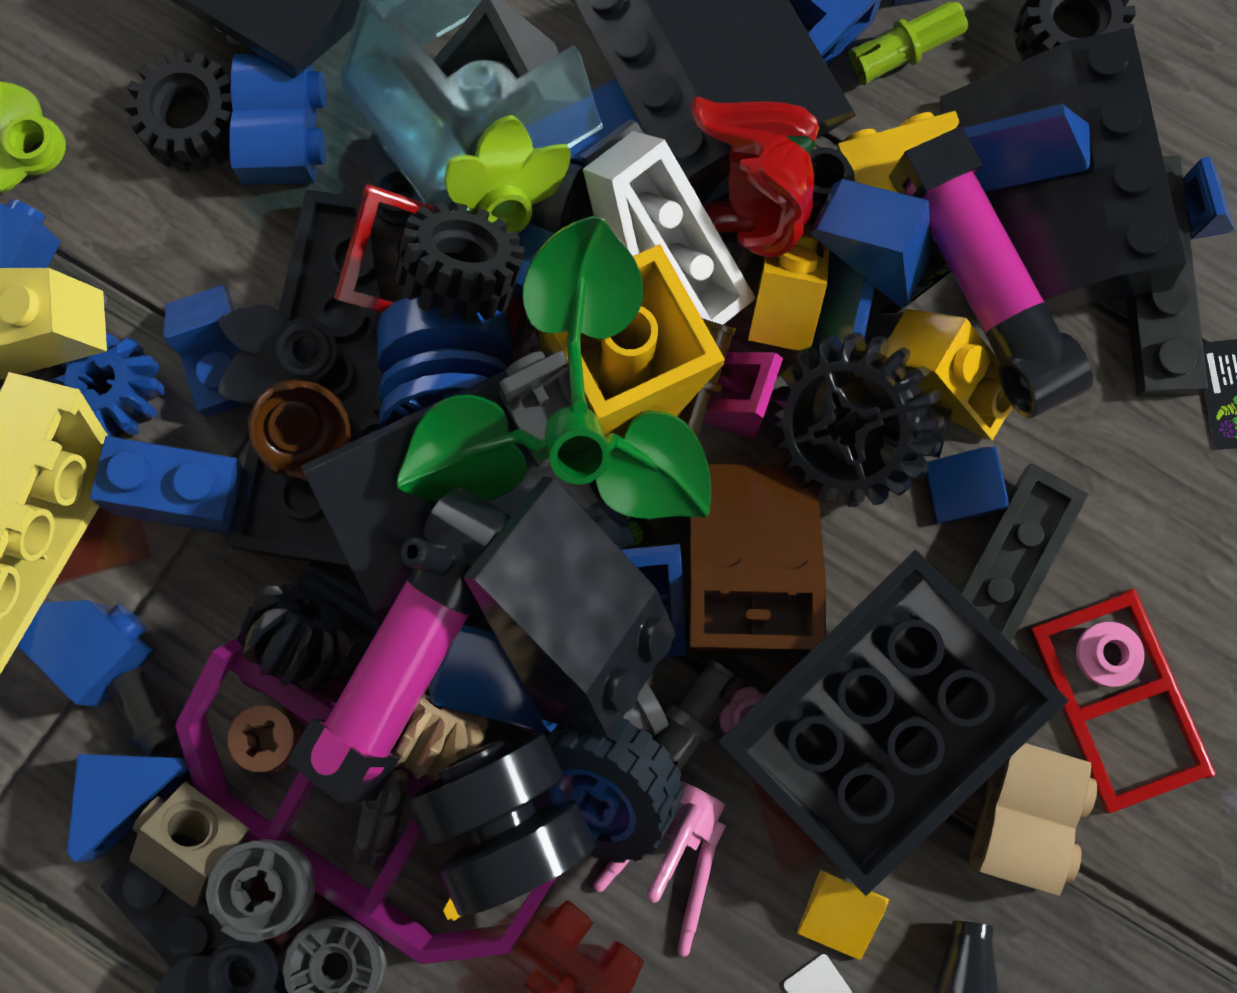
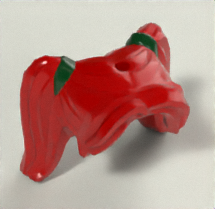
[690,97,819,257]

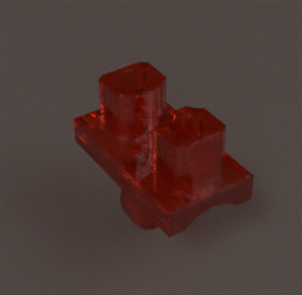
[516,900,644,993]

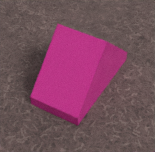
[703,352,783,440]

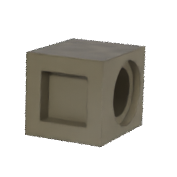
[129,782,250,908]

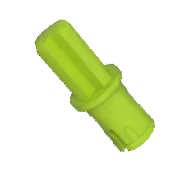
[848,2,968,85]

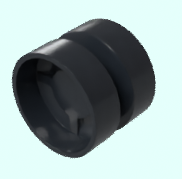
[405,732,596,916]

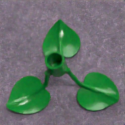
[397,216,711,519]

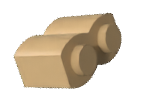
[968,743,1097,896]

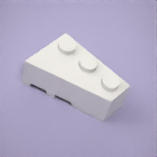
[583,131,756,325]

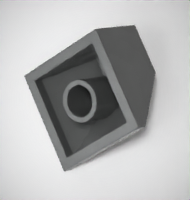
[421,0,587,156]

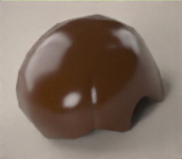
[247,380,351,481]

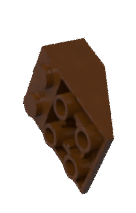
[687,464,826,656]

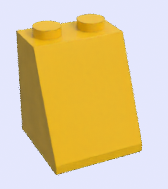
[538,244,725,438]

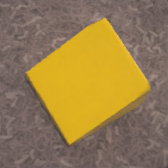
[797,870,890,961]

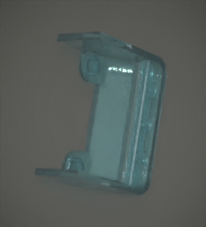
[339,0,603,211]

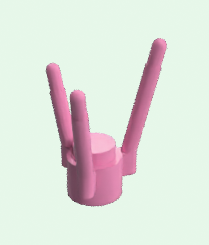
[593,781,726,957]

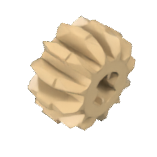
[391,684,489,781]

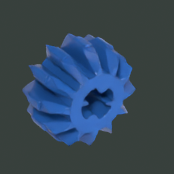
[48,333,166,437]

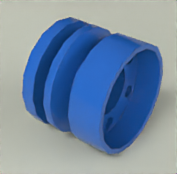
[376,297,513,428]

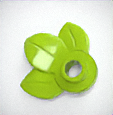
[0,82,66,193]
[444,115,571,234]

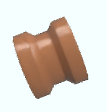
[228,705,305,772]

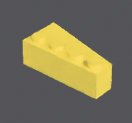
[0,268,107,380]
[0,372,108,674]

